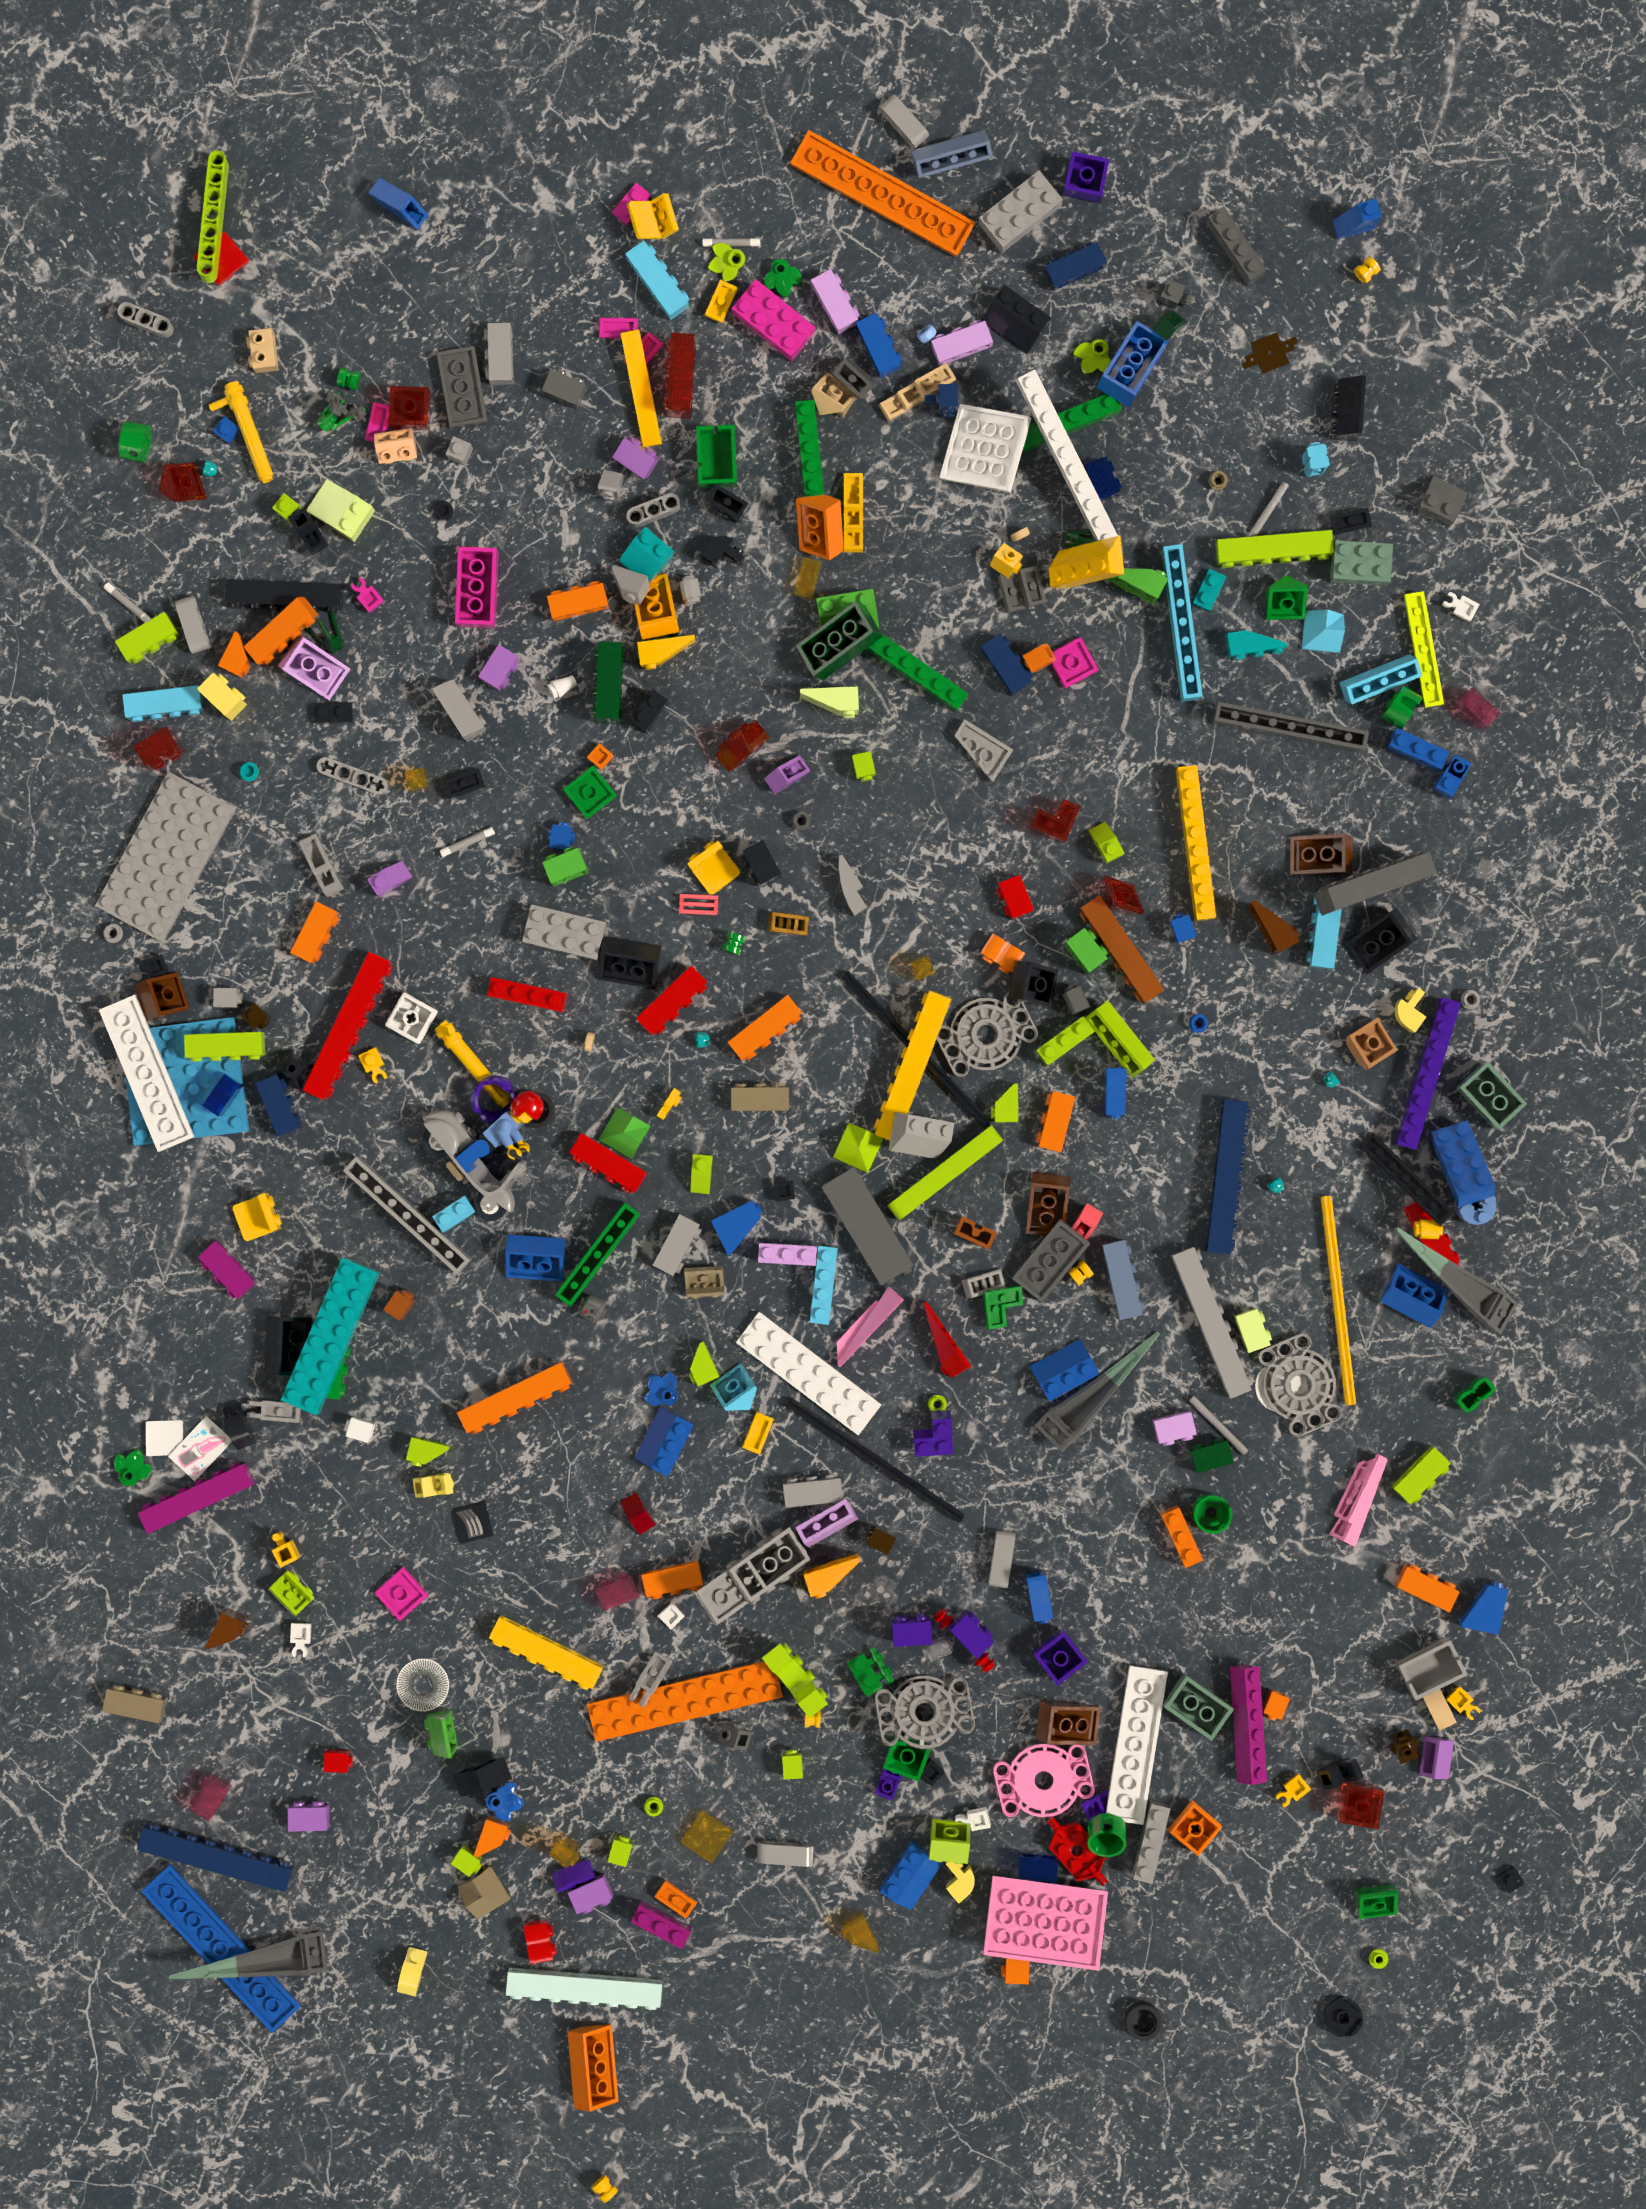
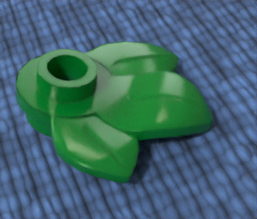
[764,259,803,298]
[114,1449,152,1487]

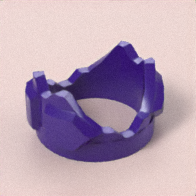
[471,1076,518,1123]

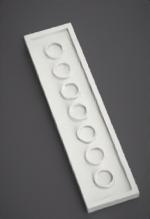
[99,995,195,1152]
[736,1312,881,1435]
[1105,1665,1168,1825]

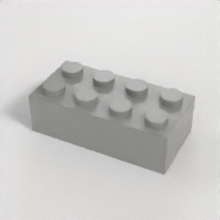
[978,170,1063,253]
[522,904,607,961]

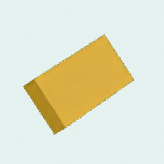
[742,1411,774,1455]

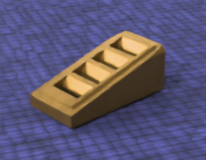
[767,912,809,936]

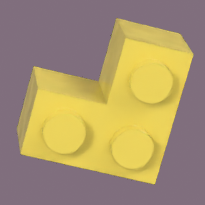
[197,673,247,721]

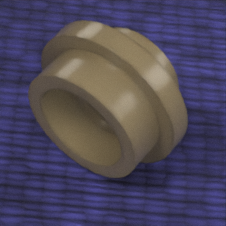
[1208,471,1228,490]

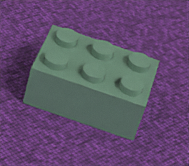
[1330,540,1393,586]
[1456,1062,1527,1130]
[1163,1673,1234,1741]

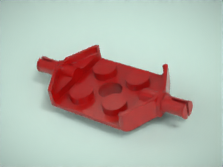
[1046,1816,1108,1886]

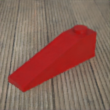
[923,1301,971,1378]

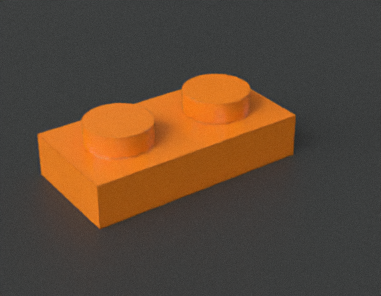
[654,1880,697,1919]

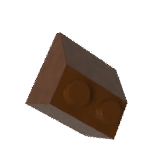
[135,972,190,1021]
[205,1608,249,1649]

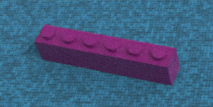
[138,1462,256,1534]
[1230,1664,1267,1785]

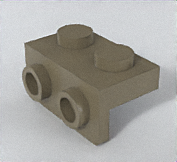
[684,1266,724,1299]

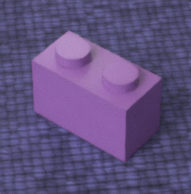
[612,436,660,479]
[478,644,520,691]
[288,1801,330,1832]
[568,1874,613,1914]

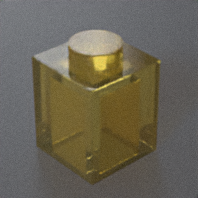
[405,767,430,792]
[910,955,935,982]

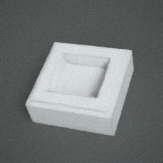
[658,1602,685,1629]

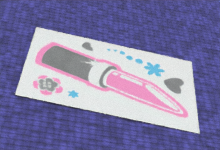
[168,1416,232,1481]

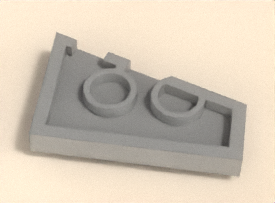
[954,719,1013,783]

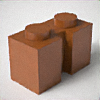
[954,1216,997,1249]
[383,1289,417,1321]

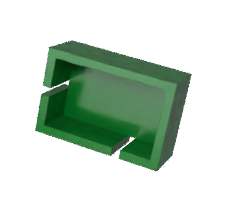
[696,425,737,488]

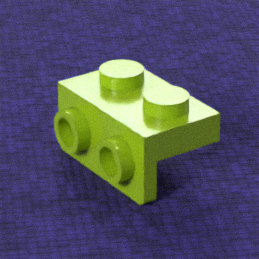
[268,1570,314,1617]

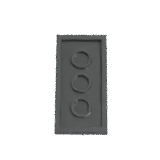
[437,346,488,429]
[1012,1219,1090,1302]

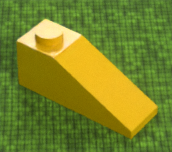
[637,635,696,670]

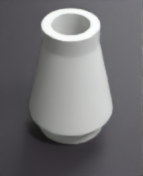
[547,675,577,699]

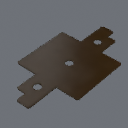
[1242,333,1298,374]

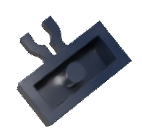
[924,384,958,419]

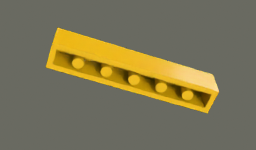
[489,1615,604,1690]

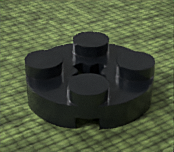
[1323,1996,1363,2037]

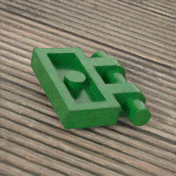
[847,1647,894,1697]

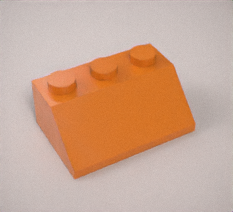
[796,495,844,561]

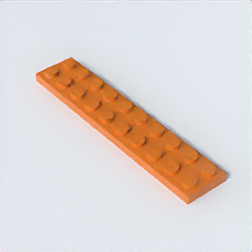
[790,130,976,257]
[587,1661,783,1742]

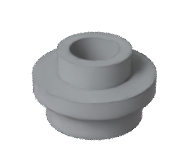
[103,924,123,943]
[1460,990,1480,1009]

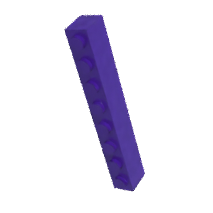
[1394,997,1461,1150]

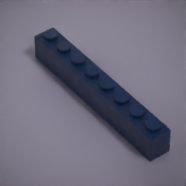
[1205,1099,1250,1255]
[137,1823,294,1892]

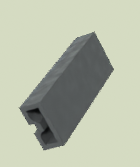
[821,1167,914,1287]

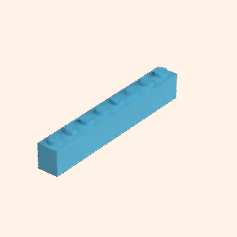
[1161,544,1203,702]

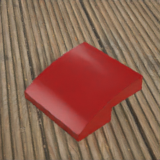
[193,231,249,286]

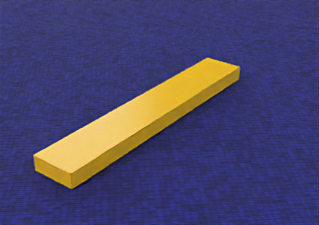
[621,330,662,448]

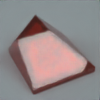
[158,463,207,502]
[1103,875,1145,915]

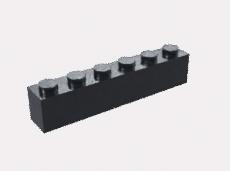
[225,579,344,613]

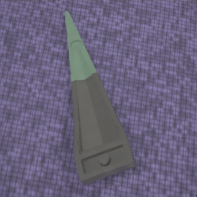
[1394,1228,1518,1335]
[1034,1332,1159,1453]
[168,1932,328,1979]

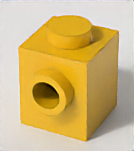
[990,543,1023,579]

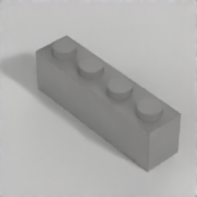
[1132,1800,1170,1884]

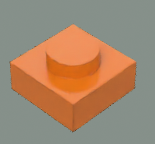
[587,743,614,770]

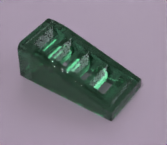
[1153,310,1187,341]

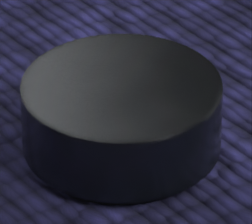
[434,501,454,521]

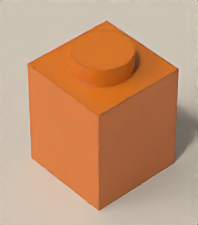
[1023,644,1056,673]
[1262,1689,1290,1721]

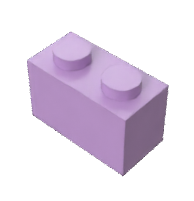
[1152,1411,1197,1446]

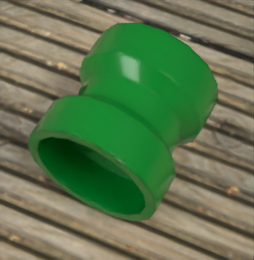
[337,367,361,391]
[722,931,746,956]

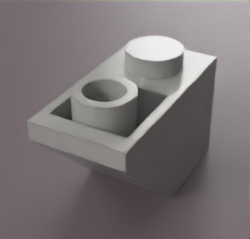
[598,470,624,501]

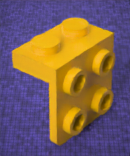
[627,193,679,239]
[688,841,740,895]
[233,1193,282,1241]

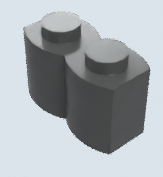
[1062,984,1090,1016]

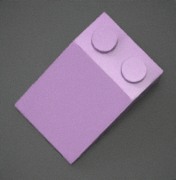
[278,635,350,700]

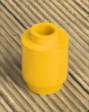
[1414,1220,1443,1239]

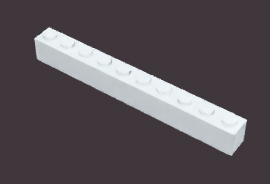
[1015,370,1122,544]

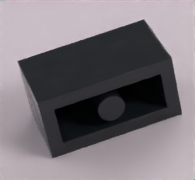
[706,484,749,524]
[630,688,669,734]

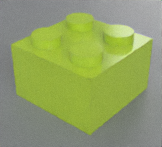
[929,1819,971,1864]

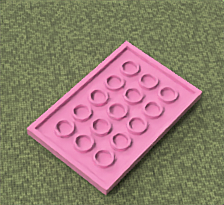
[983,1876,1108,1971]

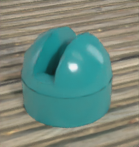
[202,460,217,477]
[696,1032,710,1048]
[1323,1071,1340,1088]
[1267,1177,1284,1193]

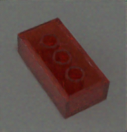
[664,333,696,419]

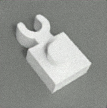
[1442,592,1480,622]
[290,1623,312,1657]
[955,1807,991,1831]

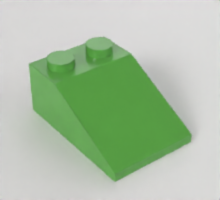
[1107,568,1169,605]
[424,1710,458,1758]

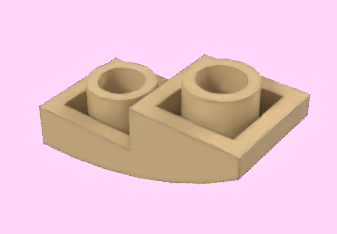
[1423,1689,1457,1731]

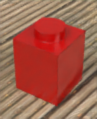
[324,1749,353,1773]

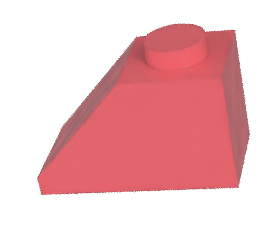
[1071,1203,1103,1240]

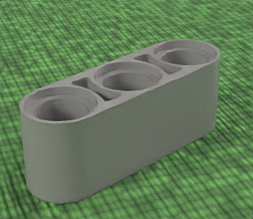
[879,94,929,149]
[117,302,174,338]
[626,493,680,528]
[175,596,211,654]
[988,1530,1016,1588]
[757,1841,814,1867]

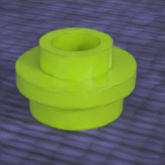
[928,1395,947,1411]
[644,1797,663,1816]
[1369,1949,1388,1969]

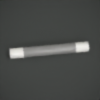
[703,238,760,247]
[104,582,152,623]
[440,827,495,857]

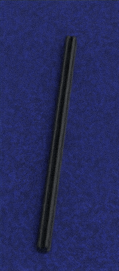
[842,971,992,1128]
[786,1398,965,1523]

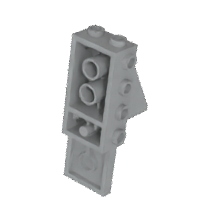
[695,1527,811,1626]

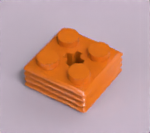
[1168,1801,1222,1856]

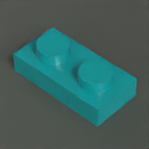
[1193,568,1227,612]

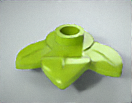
[708,243,745,282]
[1073,339,1111,374]

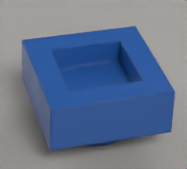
[213,416,240,444]

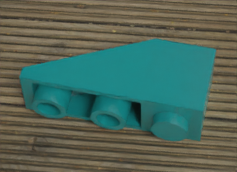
[1225,630,1288,661]

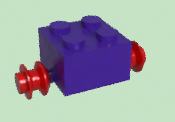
[933,1609,995,1673]

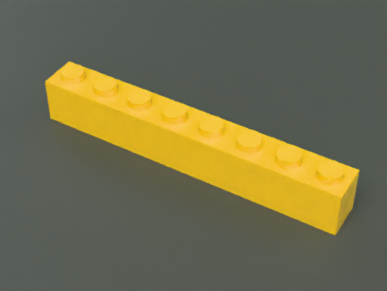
[1176,765,1216,921]
[873,990,952,1140]

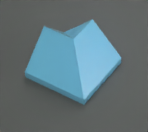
[1301,610,1345,653]
[710,1363,757,1411]

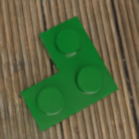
[983,1285,1023,1330]

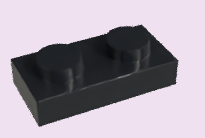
[1330,508,1372,535]
[313,702,353,724]
[443,768,486,800]

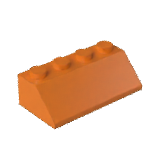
[568,2024,619,2112]

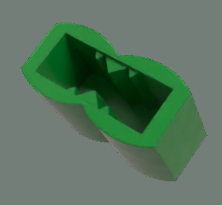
[1453,1376,1496,1413]

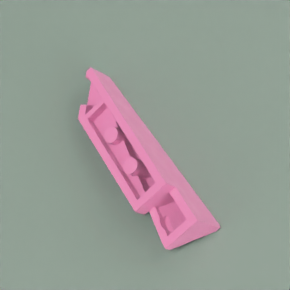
[837,1286,904,1367]
[1329,1454,1387,1546]

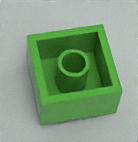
[542,846,589,887]
[1063,928,1108,975]

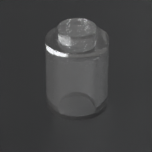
[922,1635,952,1662]

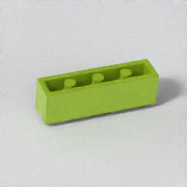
[1085,1000,1155,1079]
[184,1032,265,1062]

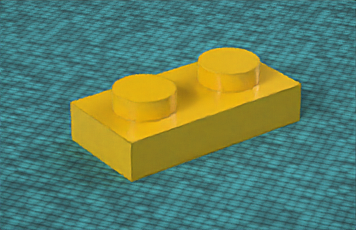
[705,280,738,324]

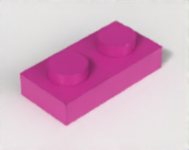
[612,183,651,226]

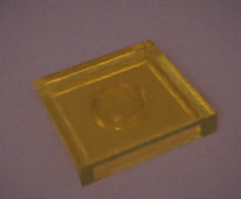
[680,1809,734,1864]

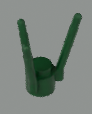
[1065,530,1098,548]
[305,613,344,654]

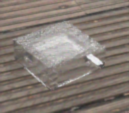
[1475,858,1500,882]

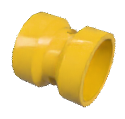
[1354,256,1381,284]
[1067,1259,1094,1286]
[591,2175,618,2203]

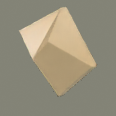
[811,372,857,418]

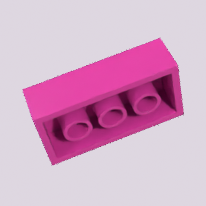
[732,279,815,362]
[455,547,499,628]

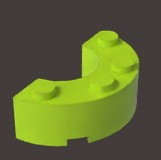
[762,1643,828,1718]

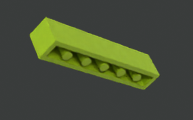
[1215,530,1334,568]

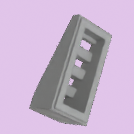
[962,1269,1006,1298]

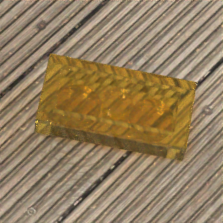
[794,557,822,600]

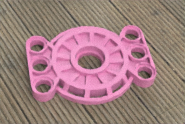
[993,1743,1094,1817]

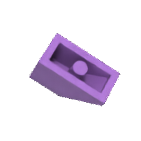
[764,755,810,794]
[367,861,412,898]

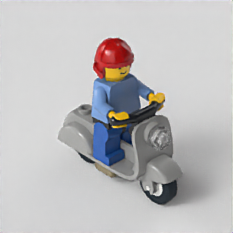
[422,1091,544,1221]

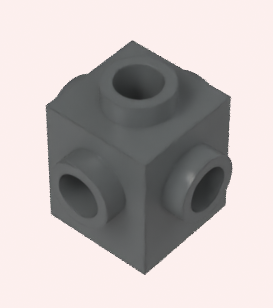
[718,1721,752,1751]

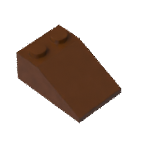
[1290,834,1353,876]
[1247,900,1300,955]
[1026,1172,1071,1236]
[1035,1701,1101,1745]

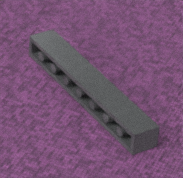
[1212,702,1369,753]

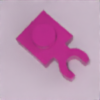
[351,577,384,613]

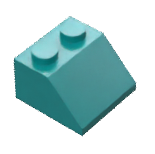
[619,527,675,584]

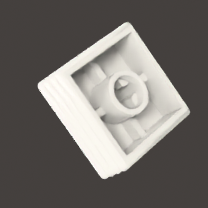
[385,993,438,1044]

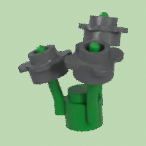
[317,391,367,432]

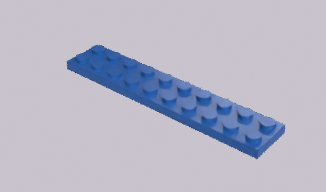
[141,1864,301,2033]

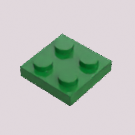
[563,766,617,820]

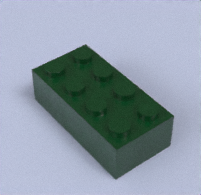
[796,601,883,681]
[592,641,624,724]

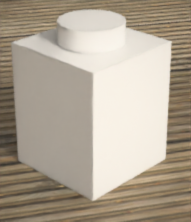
[344,1416,376,1443]

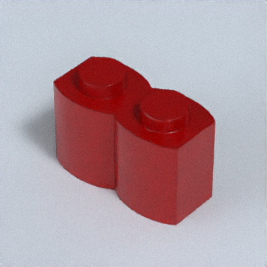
[524,1919,557,1964]

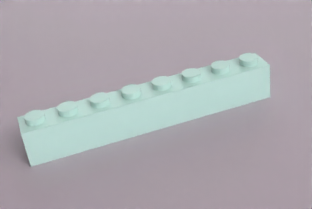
[506,1968,663,2010]

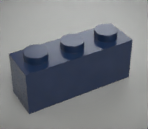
[1044,242,1107,291]
[980,634,1033,696]
[255,1075,302,1137]

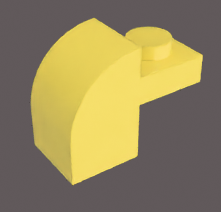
[1395,988,1426,1033]
[413,1473,454,1498]
[945,1862,974,1903]
[397,1947,427,1997]

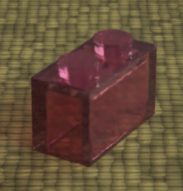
[1455,687,1500,730]
[595,1572,640,1611]
[189,1774,232,1822]

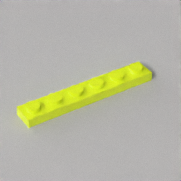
[1404,591,1444,708]

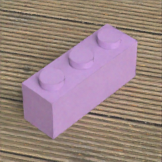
[811,269,860,335]
[931,320,993,366]
[758,1243,817,1266]
[795,1499,858,1547]

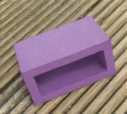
[1419,1736,1454,1779]

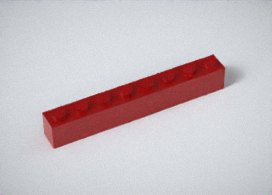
[303,952,393,1100]

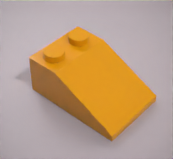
[634,573,679,640]
[804,1553,860,1599]

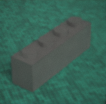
[1206,206,1267,286]

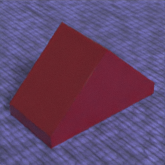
[620,1492,656,1535]

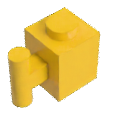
[272,1531,301,1568]

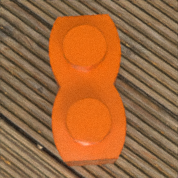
[980,933,1025,975]

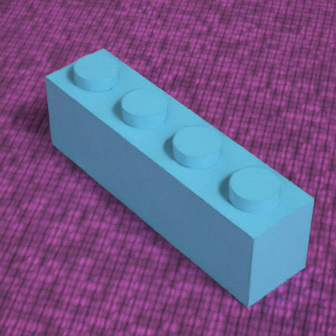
[625,241,690,320]
[1339,654,1422,704]
[123,685,205,722]
[1306,890,1342,970]
[810,1245,838,1325]

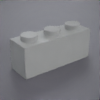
[484,323,514,385]
[653,1214,702,1276]
[783,1474,843,1508]

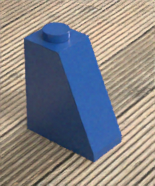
[369,177,428,230]
[1333,198,1382,240]
[1104,1068,1126,1119]
[711,1200,763,1255]
[1025,1571,1053,1624]
[1458,1581,1508,1635]

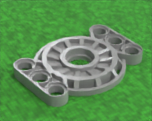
[936,992,1038,1077]
[1258,1333,1342,1437]
[875,1676,975,1749]

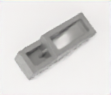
[299,834,344,897]
[839,855,867,917]

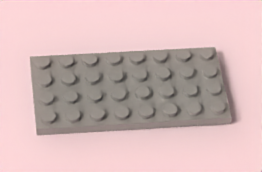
[95,771,237,943]

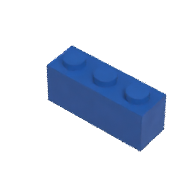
[856,313,903,378]
[1386,728,1450,772]

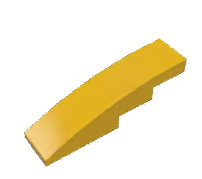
[844,473,863,552]

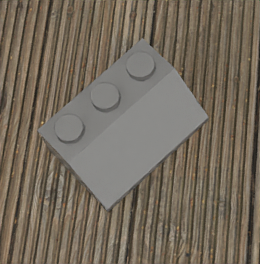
[432,679,487,742]
[889,1112,954,1159]

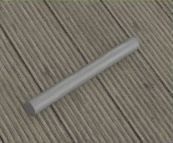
[1247,482,1289,537]
[1189,1396,1248,1455]

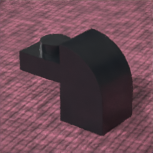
[288,507,329,556]
[700,536,745,568]
[223,1402,255,1450]
[1316,1757,1364,1790]

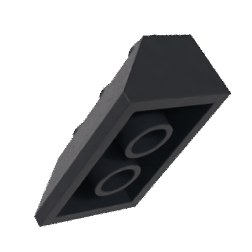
[981,285,1051,354]
[1331,375,1366,441]
[598,936,661,989]
[264,1316,312,1376]

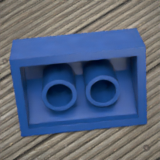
[505,1235,566,1282]
[1380,1263,1449,1328]
[1029,1339,1100,1402]
[635,1406,694,1477]
[879,1840,944,1910]

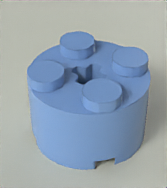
[1454,1196,1496,1225]

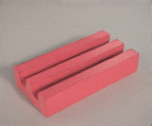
[679,894,718,915]

